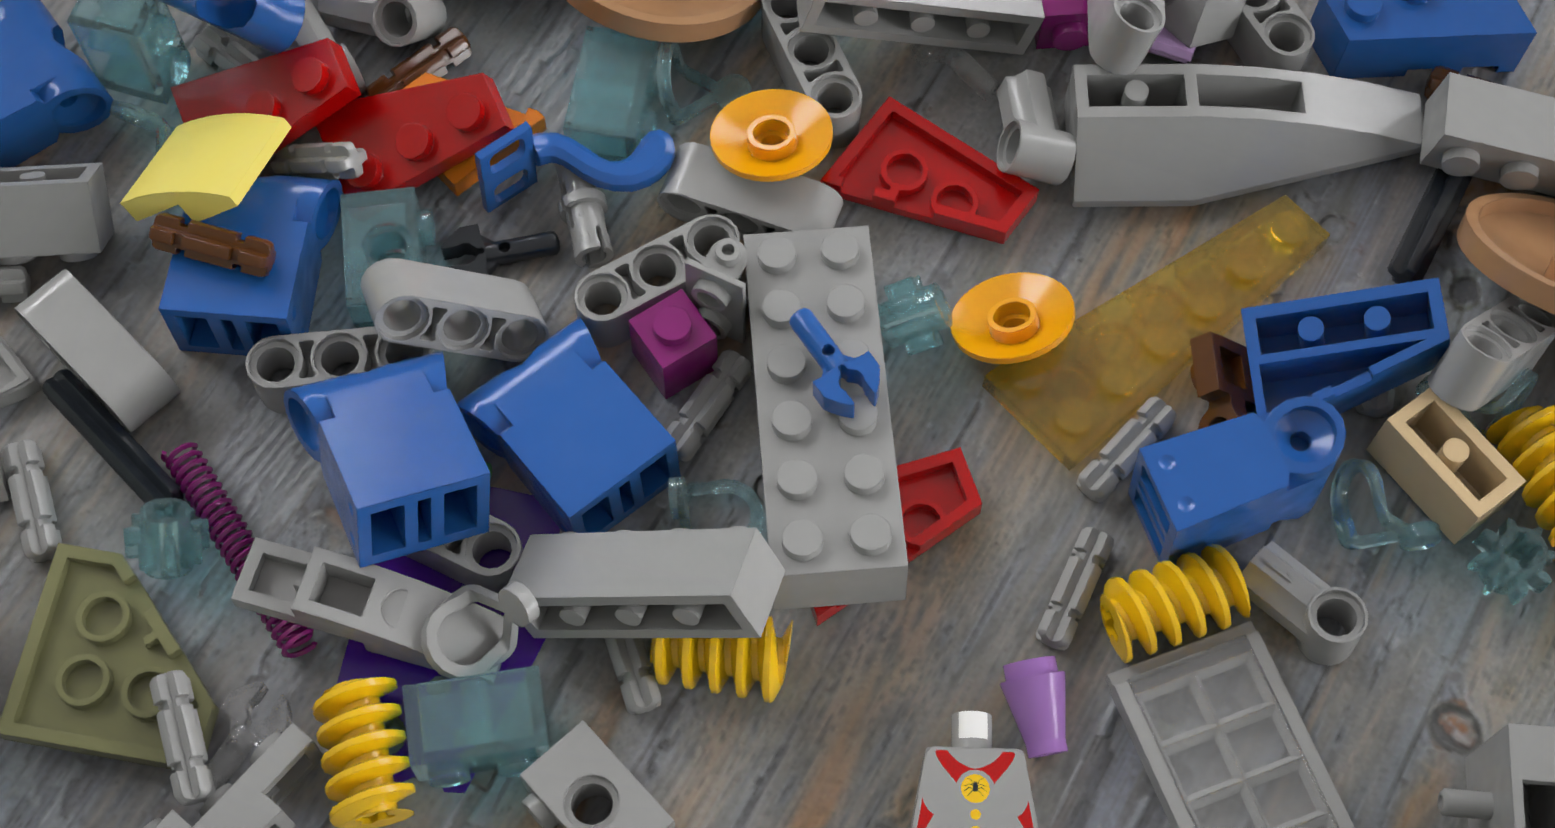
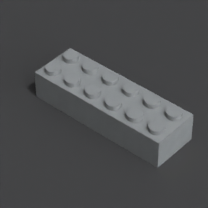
[743,225,908,610]

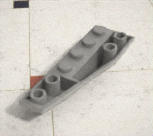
[1064,64,1424,207]

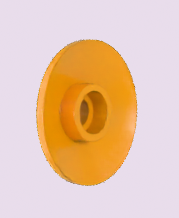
[710,89,833,182]
[950,272,1075,364]

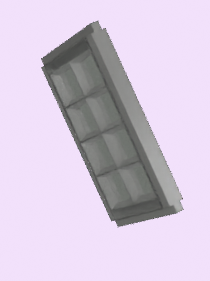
[1105,621,1355,828]

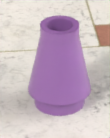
[1000,656,1068,759]

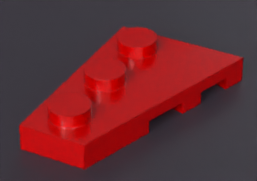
[170,38,362,155]
[316,73,514,218]
[820,96,1039,244]
[810,447,982,626]

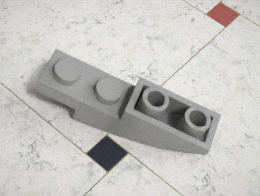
[231,537,504,687]
[143,723,323,828]

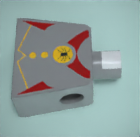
[910,711,1038,828]

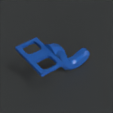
[475,121,675,213]

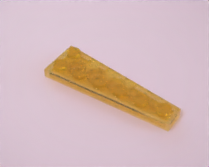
[982,195,1330,471]

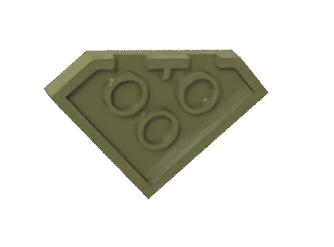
[0,543,219,770]

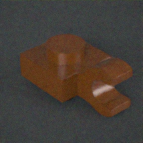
[1190,331,1255,430]

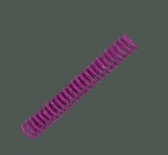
[161,442,318,658]

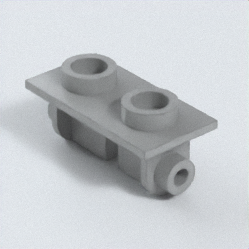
[684,238,748,344]

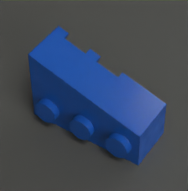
[1310,0,1537,79]
[1241,277,1450,416]

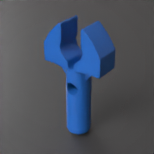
[789,308,880,418]

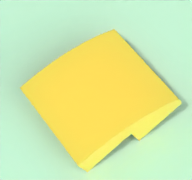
[120,113,291,222]

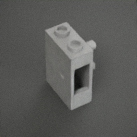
[1437,723,1555,828]

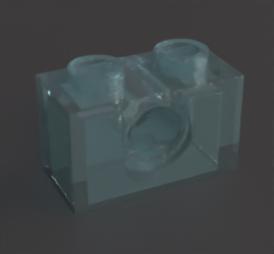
[340,187,436,328]

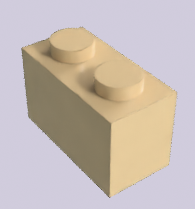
[1366,387,1526,545]

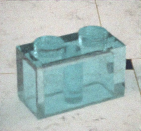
[67,0,191,105]
[563,26,668,161]
[402,665,551,788]

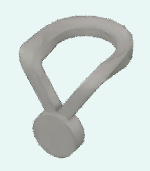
[421,581,540,680]

